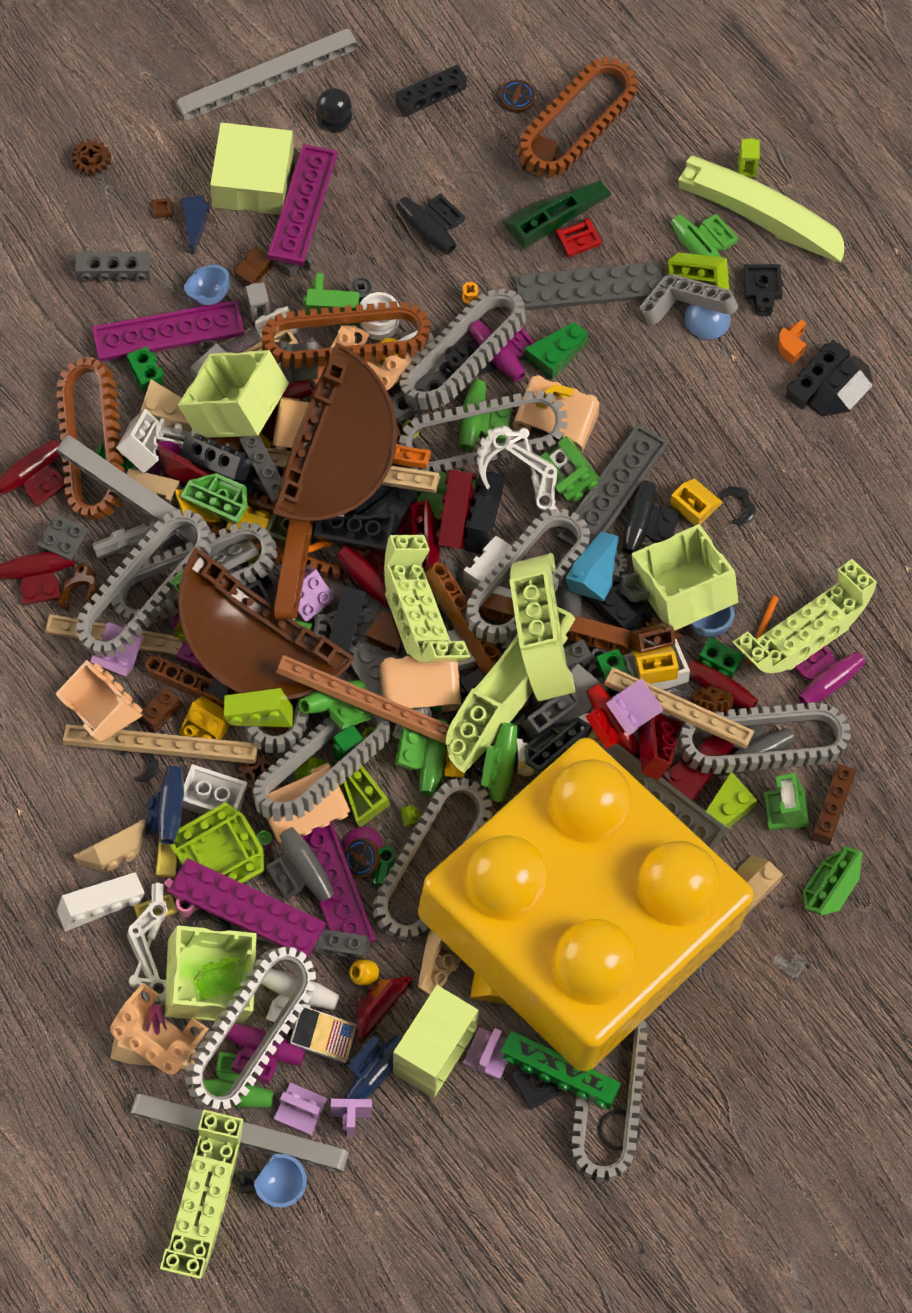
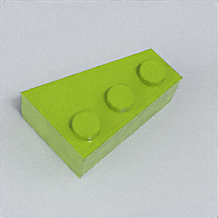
[224,688,293,727]

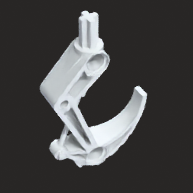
[477,425,561,515]
[127,883,167,1006]

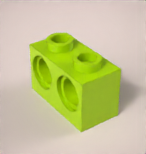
[738,138,760,177]

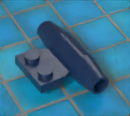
[145,766,184,845]
[344,1035,402,1099]

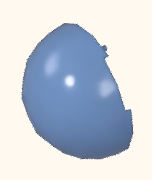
[184,265,230,306]
[684,304,731,340]
[689,606,735,638]
[254,1154,307,1207]

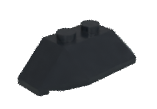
[808,355,873,416]
[582,582,650,631]
[525,717,593,773]

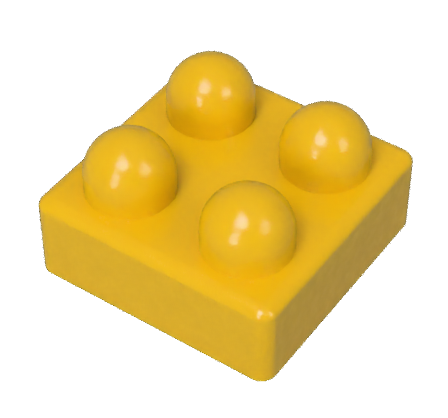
[418,738,754,1071]

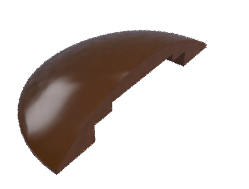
[273,343,397,521]
[178,547,355,699]

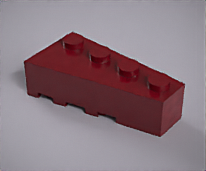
[436,470,477,549]
[638,713,682,780]
[663,735,734,801]

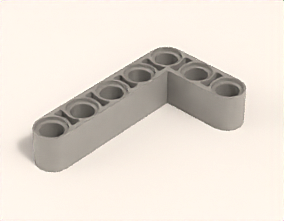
[640,274,738,325]

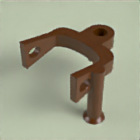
[57,563,112,611]

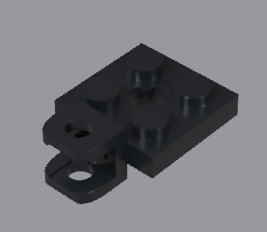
[743,264,783,316]
[439,340,496,378]
[511,1064,565,1110]

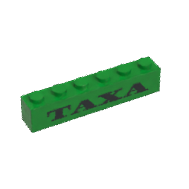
[500,1030,621,1110]

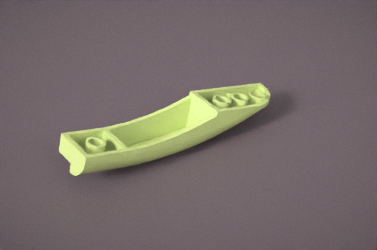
[678,156,844,263]
[446,606,575,773]

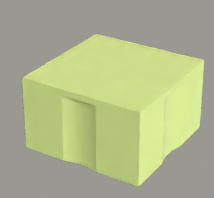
[210,123,294,215]
[178,350,289,438]
[632,524,738,631]
[164,926,256,1024]
[393,985,479,1098]

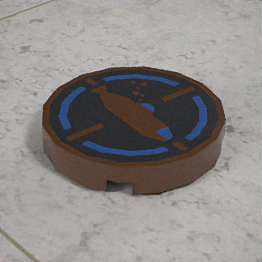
[500,79,535,113]
[344,838,381,877]

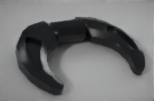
[719,486,756,525]
[121,751,159,782]
[188,909,231,931]

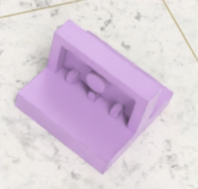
[463,1027,507,1081]
[274,1083,327,1136]
[331,1099,372,1137]

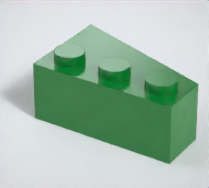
[524,322,588,380]

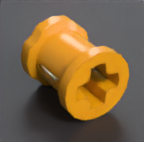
[462,282,479,305]

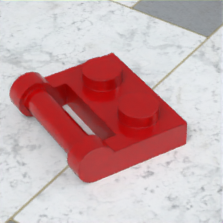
[555,218,601,258]

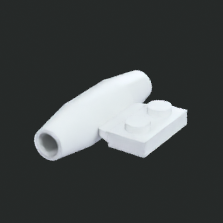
[261,969,339,1030]

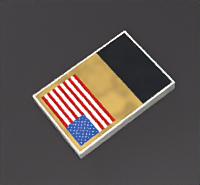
[289,1006,357,1064]

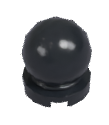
[316,88,352,133]

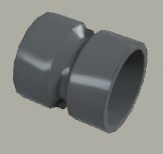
[349,276,373,305]

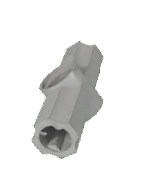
[92,524,149,559]

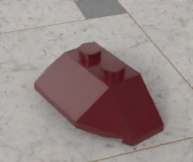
[156,445,213,489]
[399,500,440,572]
[355,976,412,1044]

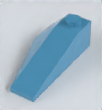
[566,531,619,601]

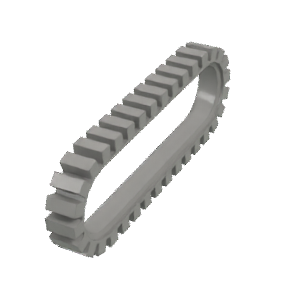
[400,289,527,410]
[399,391,568,472]
[76,509,213,658]
[466,509,590,643]
[111,522,277,624]
[244,605,327,753]
[678,702,851,774]
[253,713,390,822]
[373,778,492,940]
[185,947,316,1110]
[571,1020,647,1182]

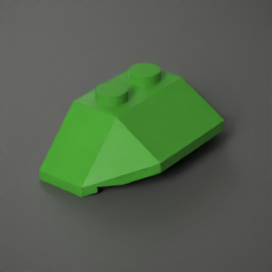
[180,473,248,524]
[802,846,862,916]

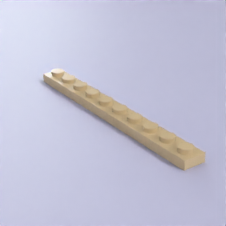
[265,447,440,493]
[63,724,258,764]

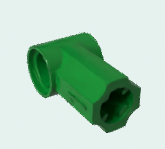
[373,846,395,887]

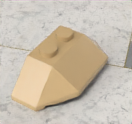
[74,819,147,872]

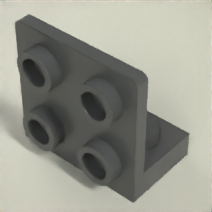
[275,341,318,382]
[37,514,89,561]

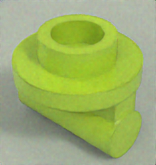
[400,805,420,828]

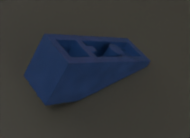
[182,195,210,254]

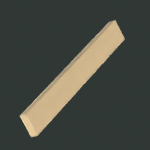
[45,614,186,656]
[604,667,754,749]

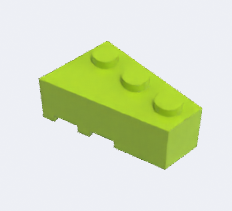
[668,252,729,290]
[344,764,391,827]
[706,772,757,828]

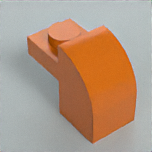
[778,320,807,365]

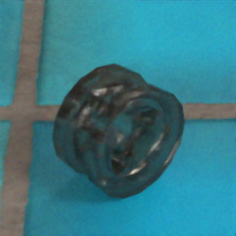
[199,339,215,356]

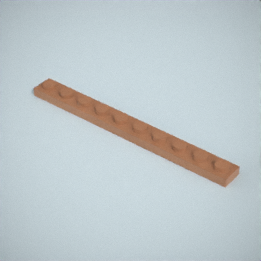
[276,655,450,744]

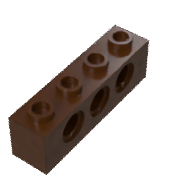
[811,763,857,846]

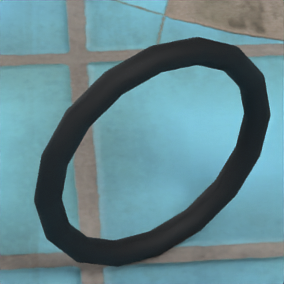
[598,1110,640,1151]

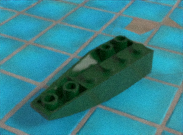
[503,180,611,249]

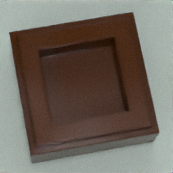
[152,198,172,219]

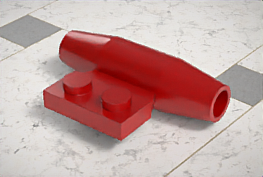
[585,683,640,754]

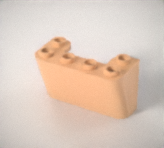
[331,325,415,390]
[513,375,599,453]
[272,397,309,450]
[378,656,462,712]
[55,660,143,742]
[266,763,350,842]
[110,983,208,1075]

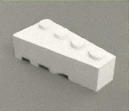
[57,872,144,932]

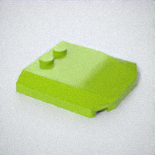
[171,802,264,884]

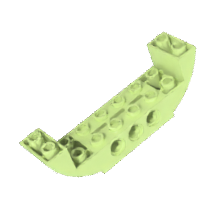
[384,535,470,663]
[509,553,575,702]
[733,559,877,673]
[160,1109,243,1279]

